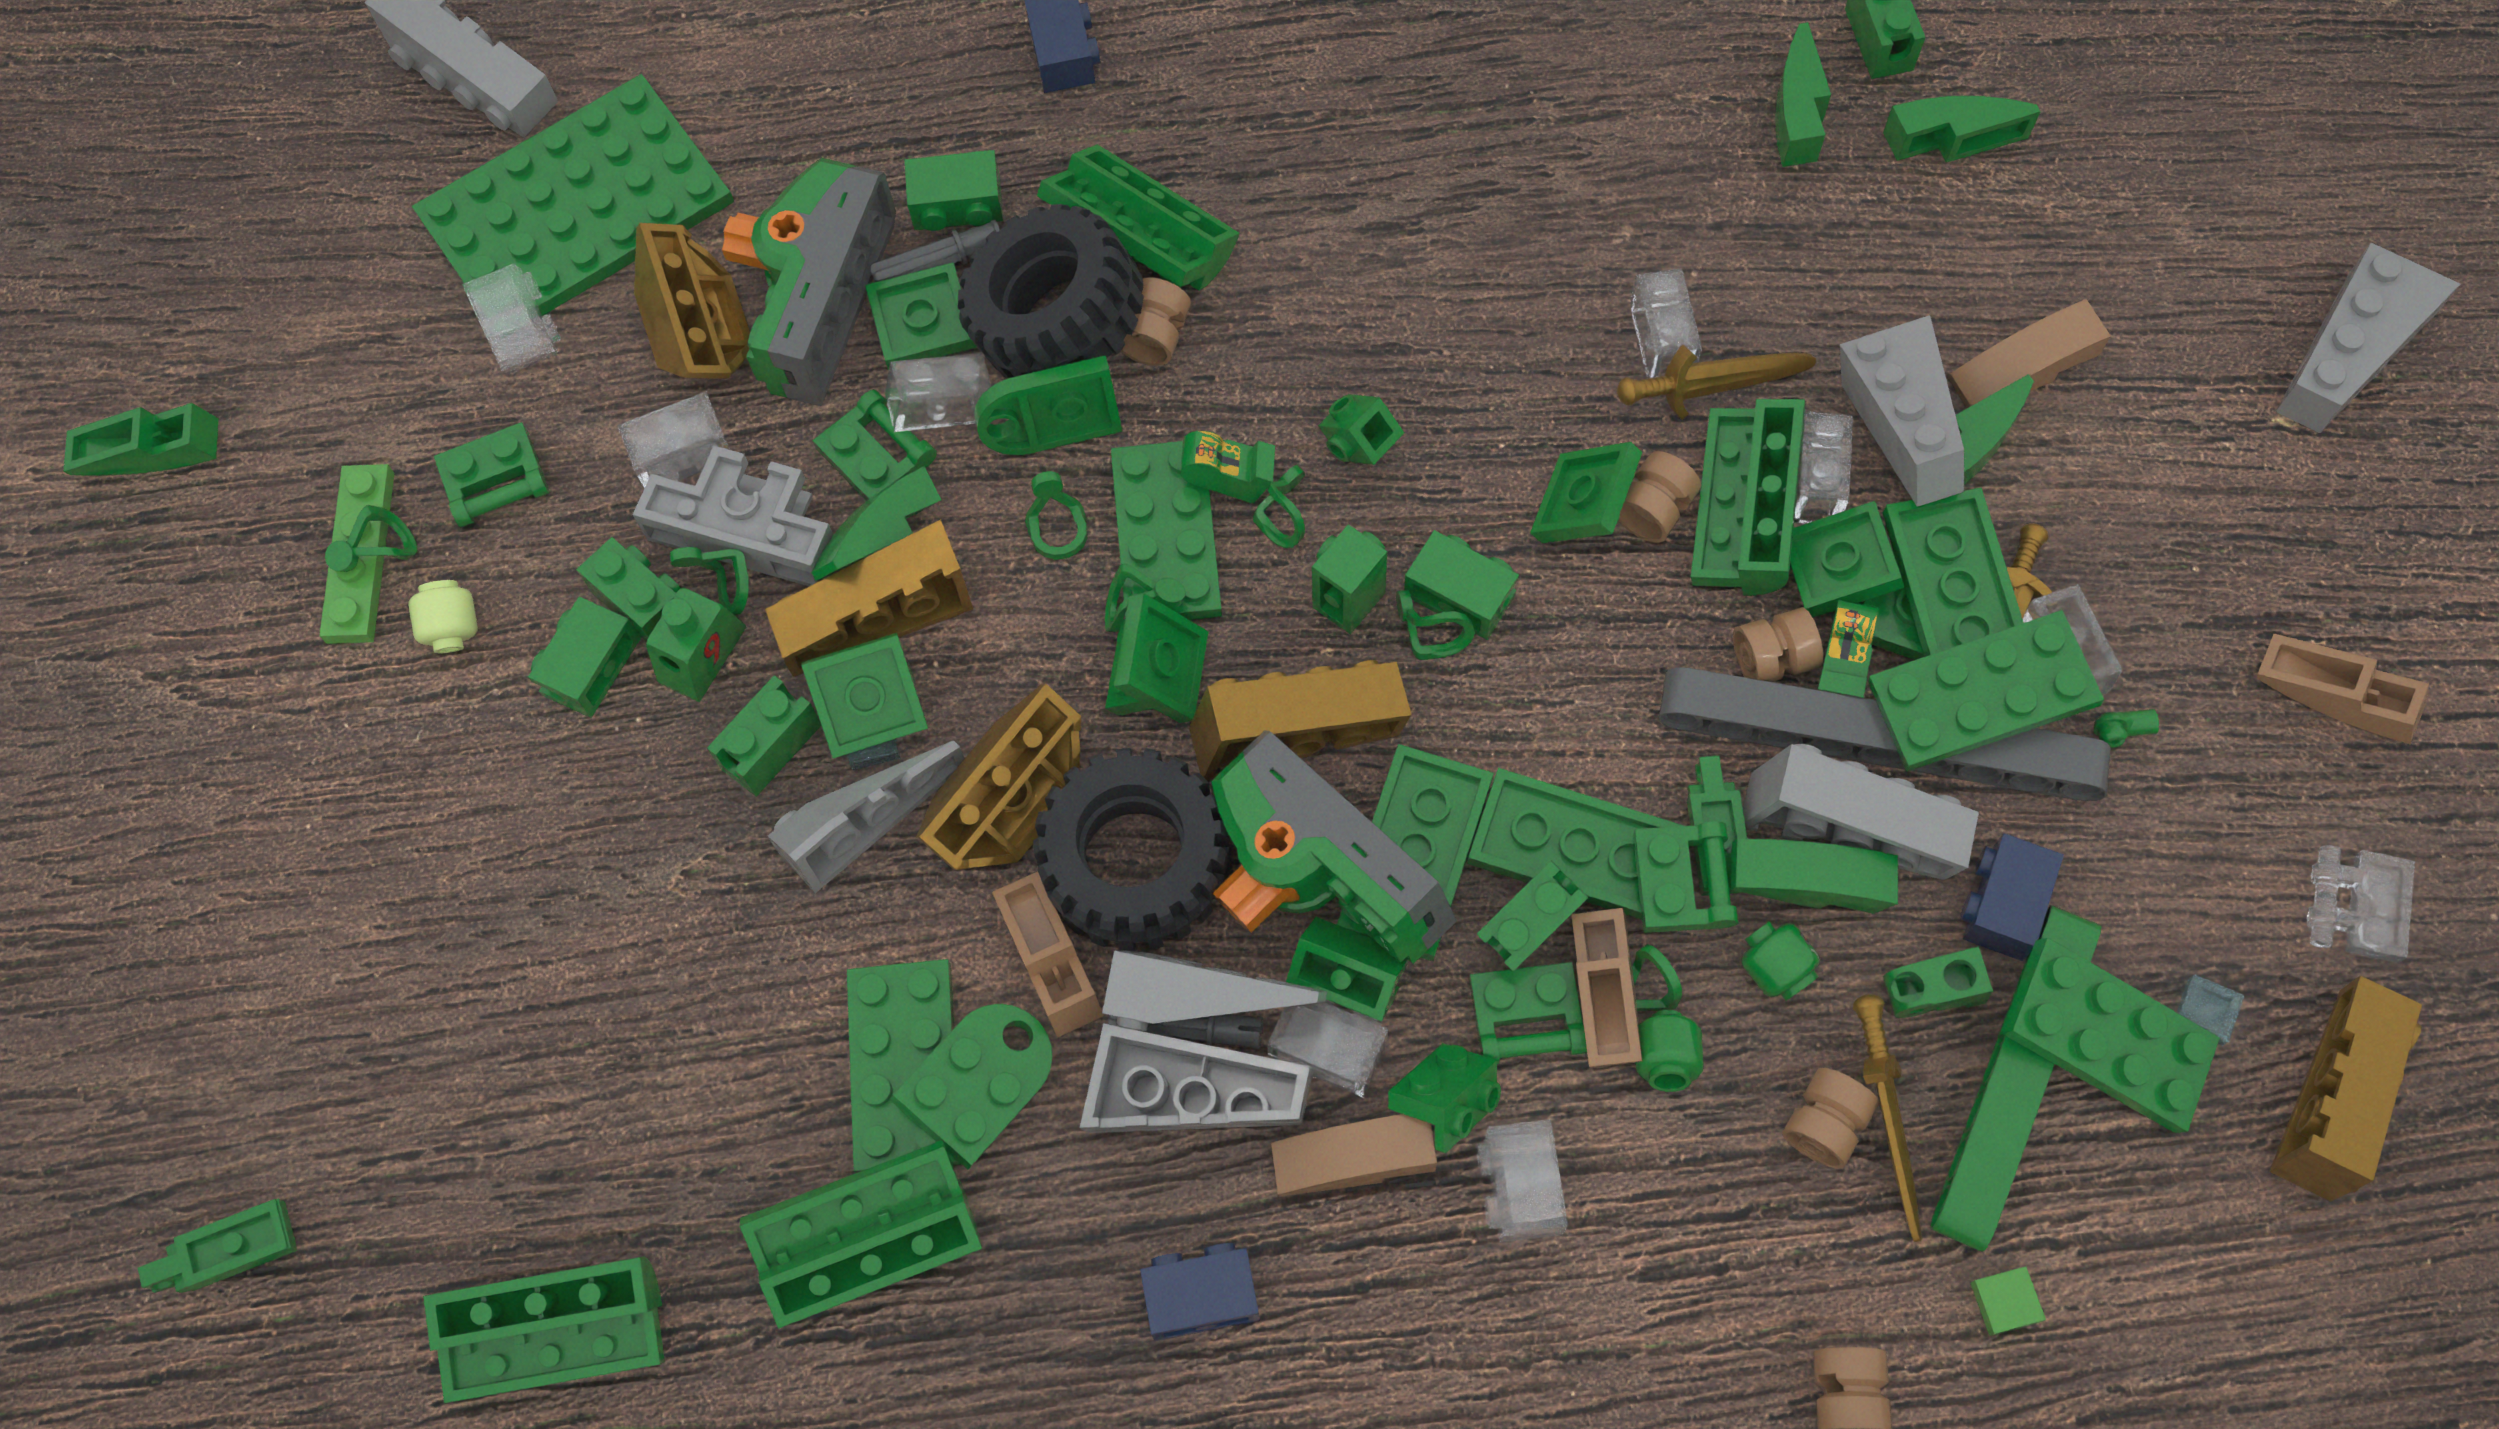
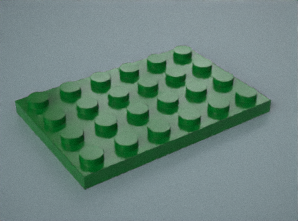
[412,73,734,339]

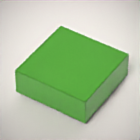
[1970,1266,2046,1336]

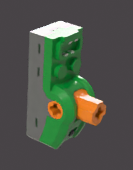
[722,158,896,406]
[1211,730,1457,964]

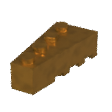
[765,519,973,677]
[1189,660,1412,780]
[2269,976,2422,1202]

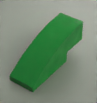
[1775,22,1831,167]
[1883,96,2041,163]
[1955,374,2034,485]
[63,403,219,476]
[811,466,941,581]
[1731,839,1898,914]

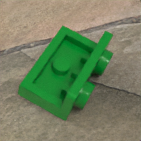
[1388,1043,1501,1153]

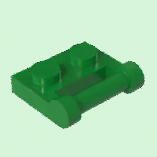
[812,389,937,501]
[434,422,550,528]
[1633,821,1739,933]
[1469,962,1587,1064]

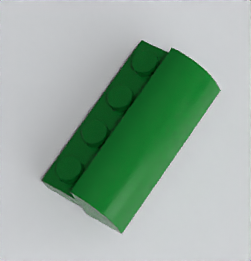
[1037,144,1240,291]
[1691,399,1805,596]
[739,1140,982,1329]
[423,1256,665,1403]

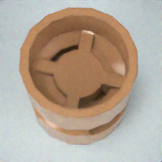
[1121,278,1191,366]
[1618,451,1702,543]
[1733,607,1823,682]
[1782,1068,1879,1169]
[1813,1347,1892,1429]

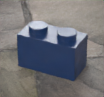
[1024,0,1101,93]
[1960,833,2064,961]
[1140,1243,1260,1341]

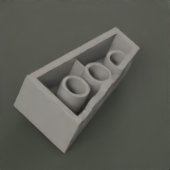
[364,0,559,138]
[2276,243,2460,433]
[1840,315,1964,507]
[1743,744,1979,880]
[1080,1023,1313,1133]

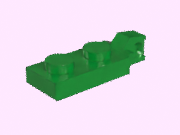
[1687,756,1747,896]
[138,1198,298,1293]

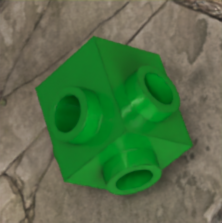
[1318,394,1405,465]

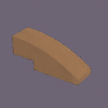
[1948,299,2111,408]
[2257,634,2429,745]
[992,871,1104,1038]
[1571,908,1642,1068]
[1271,1114,1437,1197]

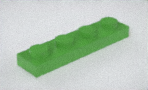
[319,464,395,644]

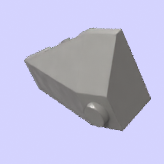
[768,740,964,893]
[1102,950,1327,1031]

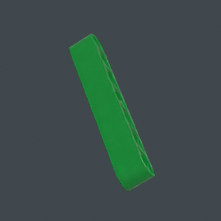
[1930,905,2102,1252]

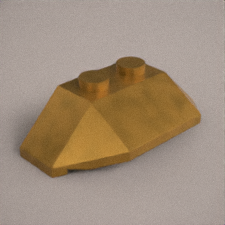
[634,223,750,379]
[916,683,1081,870]

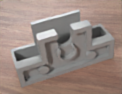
[633,445,833,586]

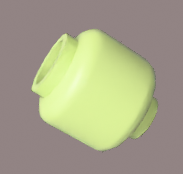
[408,580,478,653]

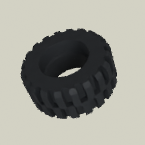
[957,204,1144,379]
[1033,748,1231,951]

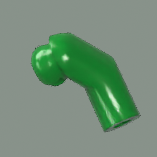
[2093,709,2159,748]

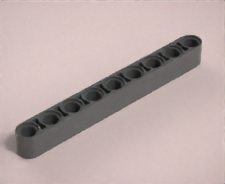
[1659,667,2111,801]

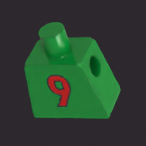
[646,587,747,703]

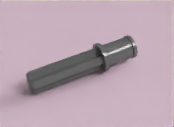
[870,220,1000,282]
[1108,1014,1263,1050]

